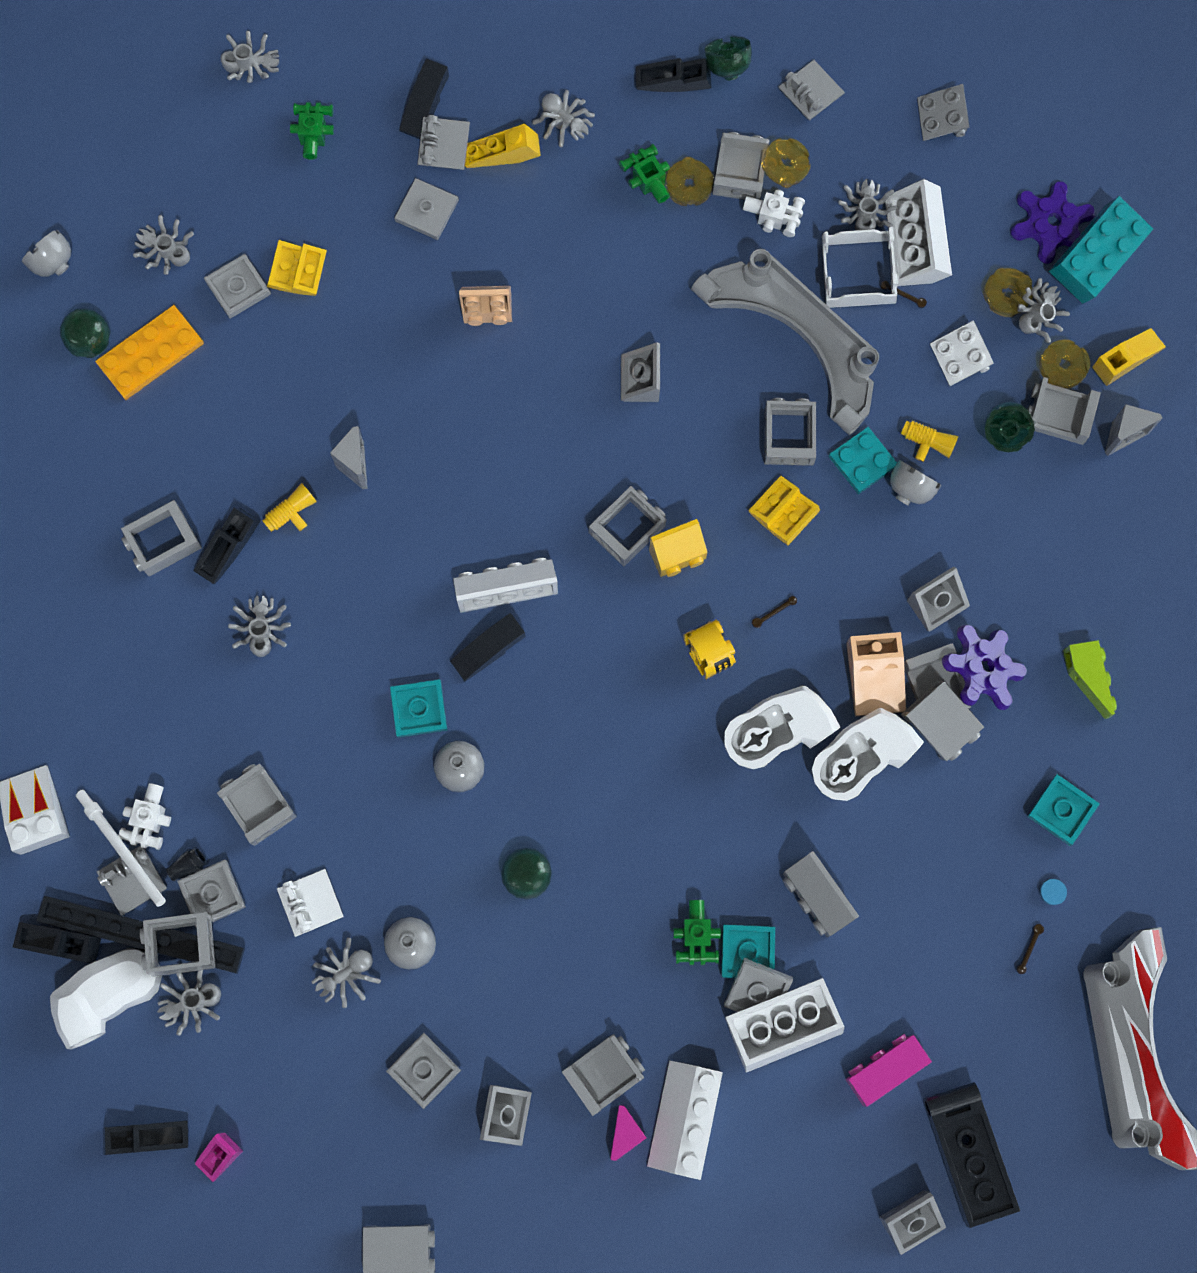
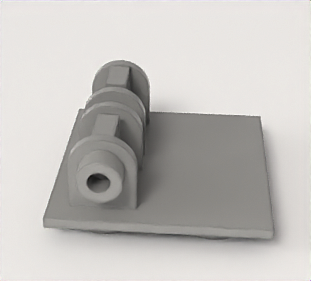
[779,60,845,121]
[917,84,970,141]
[418,115,470,170]
[97,845,167,916]

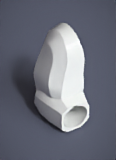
[725,686,840,769]
[812,708,924,801]
[50,947,162,1049]

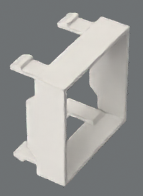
[822,227,898,308]

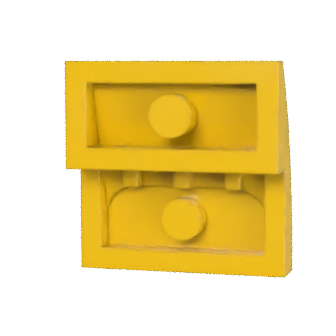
[267,240,327,296]
[749,476,820,545]

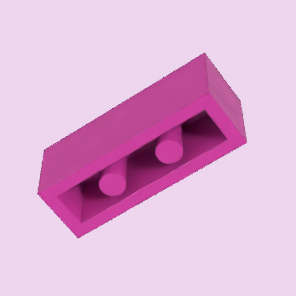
[845,1034,932,1107]

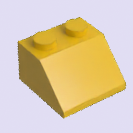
[649,519,707,577]

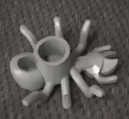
[220,31,280,83]
[532,90,595,147]
[838,179,897,231]
[133,215,194,275]
[1017,278,1070,343]
[228,596,291,657]
[311,937,381,1008]
[157,970,221,1036]

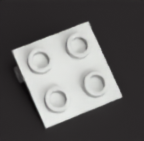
[930,320,994,386]
[277,869,344,937]

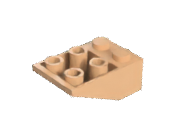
[459,286,512,326]
[846,632,906,717]

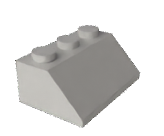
[782,851,859,938]

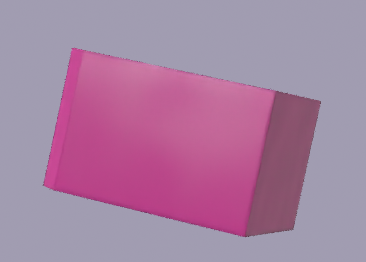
[610,1105,646,1161]
[195,1132,243,1182]

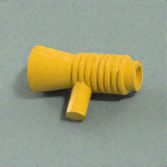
[901,421,959,462]
[262,483,317,532]

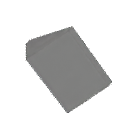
[621,342,660,402]
[1105,405,1163,456]
[330,426,368,489]
[907,567,970,632]
[480,1085,532,1146]
[879,1190,946,1255]

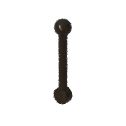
[880,281,927,308]
[752,596,797,628]
[1016,924,1044,974]

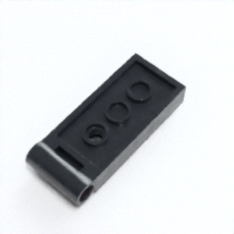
[924,1082,1020,1228]

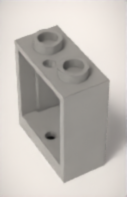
[764,398,816,466]
[589,486,666,567]
[121,500,202,577]
[140,912,215,977]

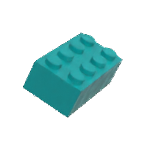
[1049,196,1153,304]

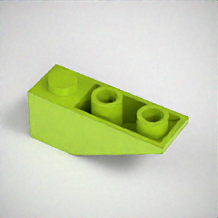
[1063,640,1117,719]

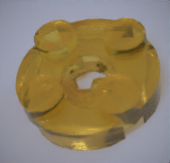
[762,138,811,188]
[666,157,714,206]
[983,268,1033,317]
[1039,339,1090,389]

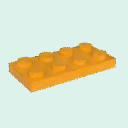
[95,305,204,401]

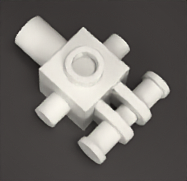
[743,190,805,237]
[118,783,171,850]

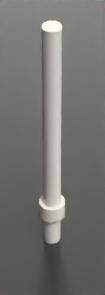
[76,790,166,907]

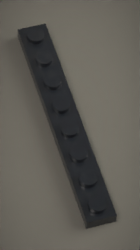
[36,896,245,974]

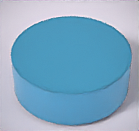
[1039,879,1067,905]

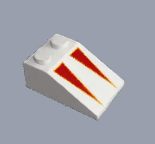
[0,765,70,855]

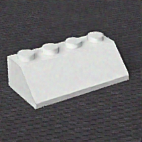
[885,179,952,286]
[453,558,558,613]
[726,978,844,1073]
[647,1060,723,1180]

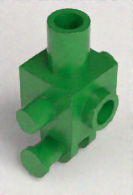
[290,102,334,160]
[619,144,670,204]
[673,900,721,965]

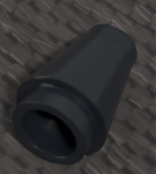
[166,847,207,881]

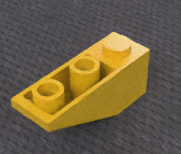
[465,124,541,168]
[1092,328,1166,386]

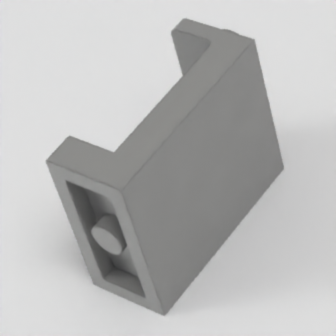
[713,132,769,200]
[1025,377,1101,445]
[904,643,971,709]
[901,681,984,761]
[217,764,297,846]
[562,1034,645,1116]
[363,1224,435,1273]

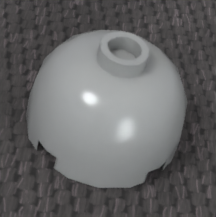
[21,230,71,277]
[890,460,942,506]
[434,741,485,792]
[384,917,436,970]

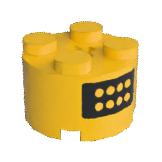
[683,619,736,679]

